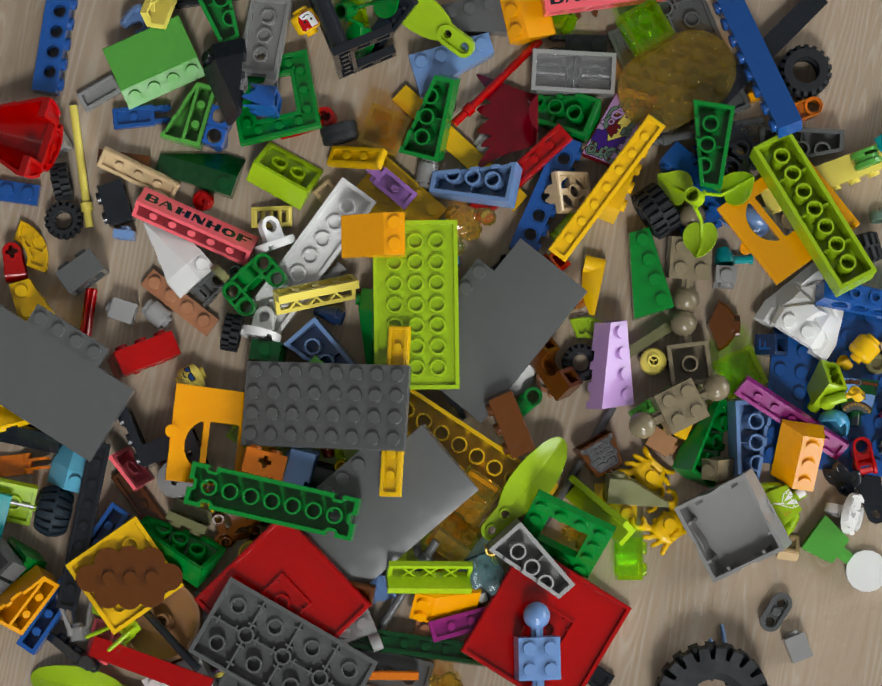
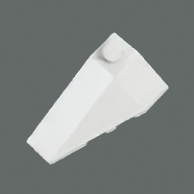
[143,222,213,298]

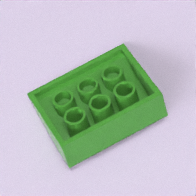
[102,15,205,109]

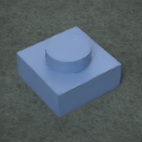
[112,226,137,241]

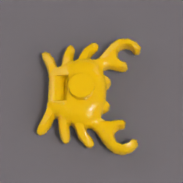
[615,446,675,513]
[629,489,687,556]

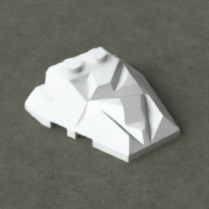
[753,262,844,361]

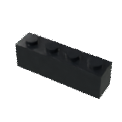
[0,424,61,454]

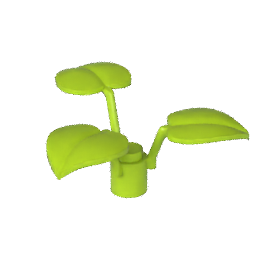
[657,170,755,258]

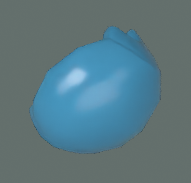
[818,409,850,436]

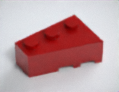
[107,329,181,381]

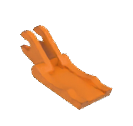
[0,453,51,477]

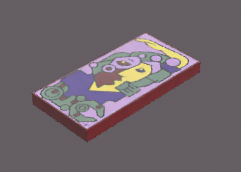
[581,85,658,167]

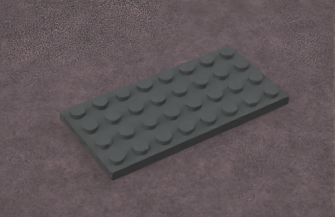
[241,361,412,452]

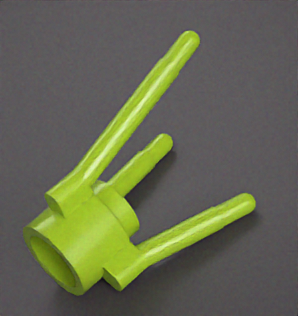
[85,621,141,652]

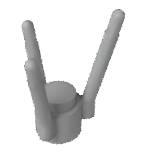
[56,594,92,642]

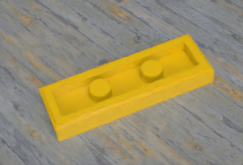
[326,145,387,170]

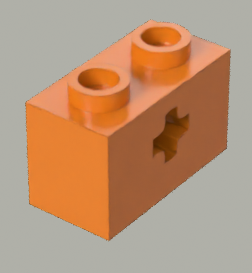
[238,444,288,481]

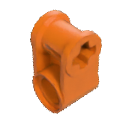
[794,96,823,123]

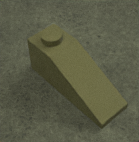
[603,471,669,508]

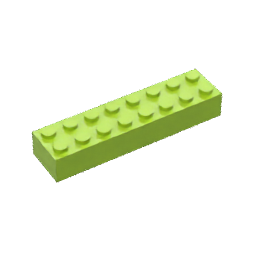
[749,134,877,297]

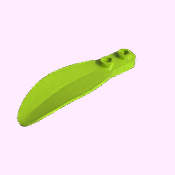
[402,0,475,58]
[480,437,567,541]
[30,665,129,686]

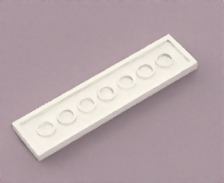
[244,177,377,334]

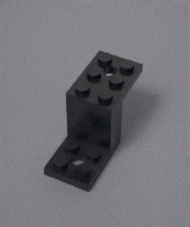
[118,406,212,487]

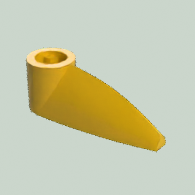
[582,255,606,316]

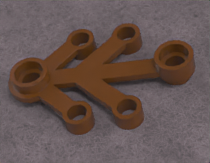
[212,511,271,548]

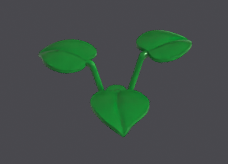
[334,0,399,60]

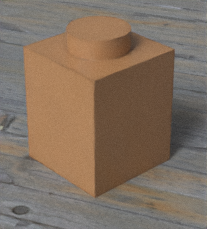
[644,426,678,458]

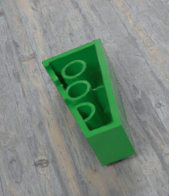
[693,99,735,193]
[628,227,674,321]

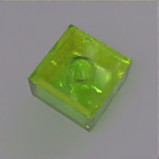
[615,0,675,58]
[711,344,769,401]
[615,537,647,580]

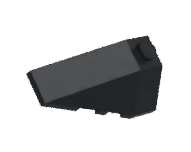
[201,38,247,126]

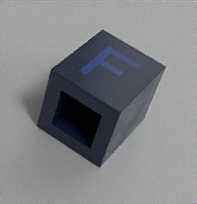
[754,334,788,357]

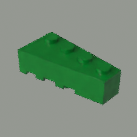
[198,0,240,42]
[398,74,461,162]

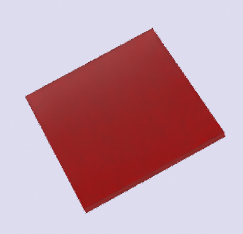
[194,524,372,638]
[459,559,632,686]

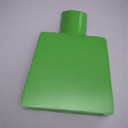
[800,515,853,564]

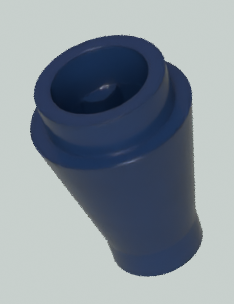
[314,305,346,326]

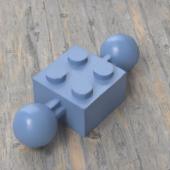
[513,602,561,686]

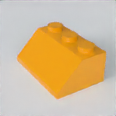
[500,0,556,46]
[770,419,825,492]

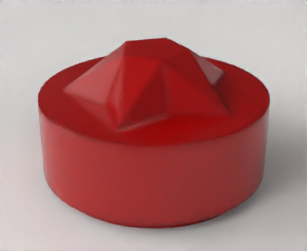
[192,190,214,211]

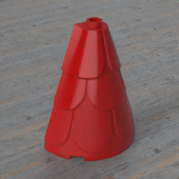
[0,96,63,179]

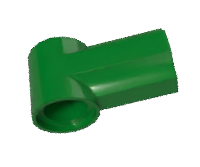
[516,387,543,417]

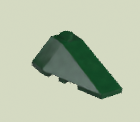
[155,153,246,200]

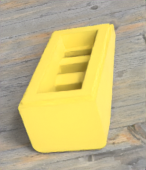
[251,206,293,229]

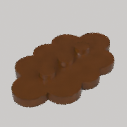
[75,546,183,610]

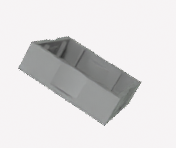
[674,468,792,583]

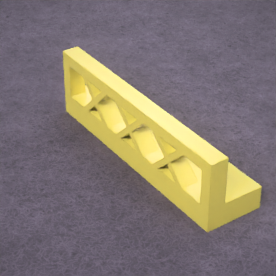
[140,0,177,30]
[273,274,360,315]

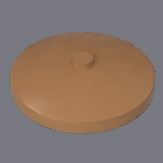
[124,586,203,663]

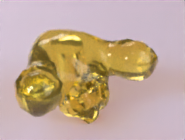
[446,205,497,256]

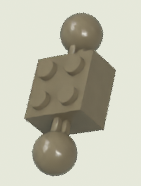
[665,203,713,312]
[664,310,713,409]
[629,374,730,439]

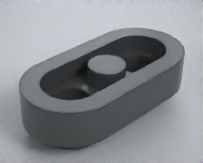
[759,593,792,632]

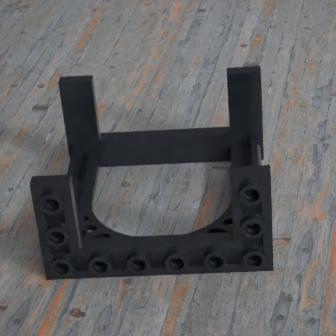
[309,0,396,80]

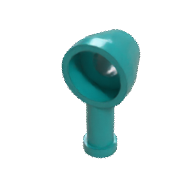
[714,247,753,266]

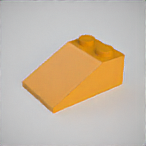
[341,212,405,258]
[409,587,482,623]

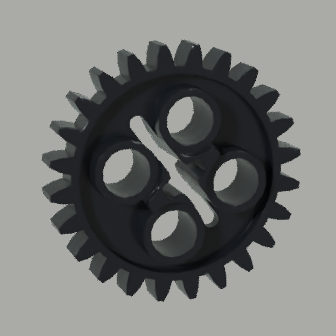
[692,120,759,176]

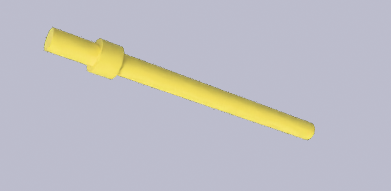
[69,105,94,228]

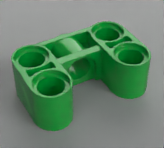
[222,253,289,317]

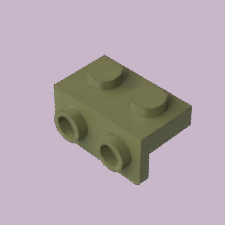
[166,498,212,536]

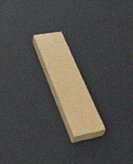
[96,146,181,199]

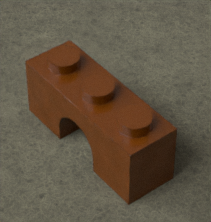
[531,337,583,401]

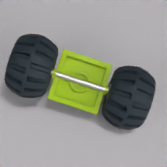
[0,477,74,537]

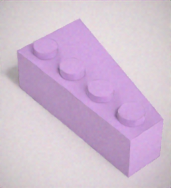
[586,320,634,409]

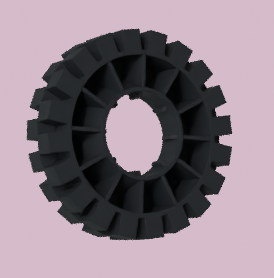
[655,641,768,686]

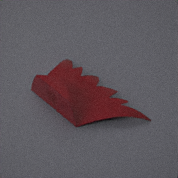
[476,74,538,167]

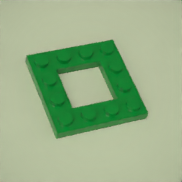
[236,49,322,147]
[522,489,616,578]

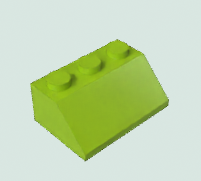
[246,141,324,210]

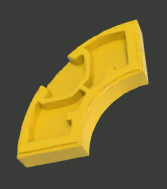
[14,220,49,273]

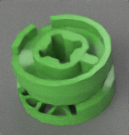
[850,145,882,171]

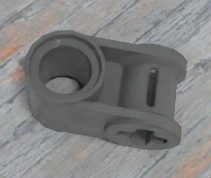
[190,272,230,308]

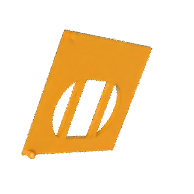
[717,159,860,286]
[165,383,276,486]

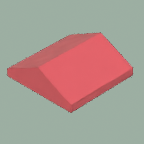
[108,446,155,491]

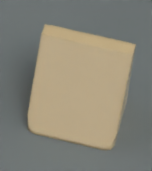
[776,535,800,561]

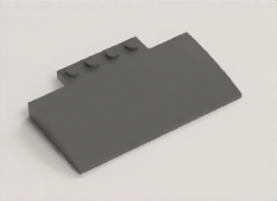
[441,238,587,423]
[0,304,136,462]
[302,424,480,583]
[188,577,378,686]

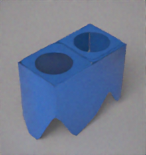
[242,83,283,119]
[201,104,233,152]

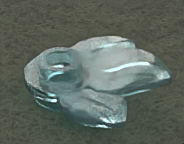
[470,554,505,596]

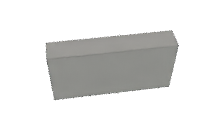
[76,74,122,113]

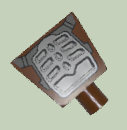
[572,429,622,478]

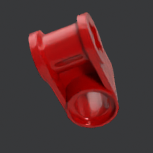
[2,242,28,284]
[849,437,878,475]

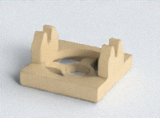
[544,171,591,214]

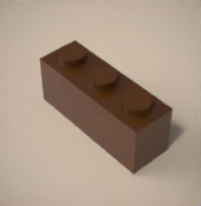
[484,389,536,459]

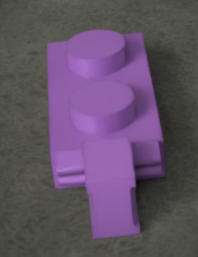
[364,166,418,210]

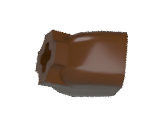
[707,299,741,352]

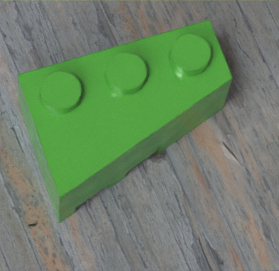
[159,82,216,151]

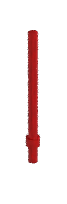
[451,40,543,127]

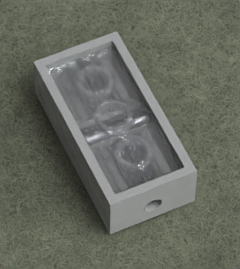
[530,48,617,98]

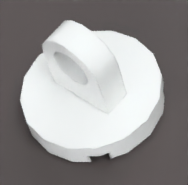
[255,216,296,254]
[239,306,282,342]
[824,493,864,535]

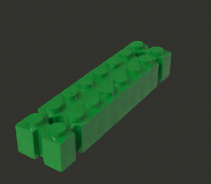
[183,461,362,541]

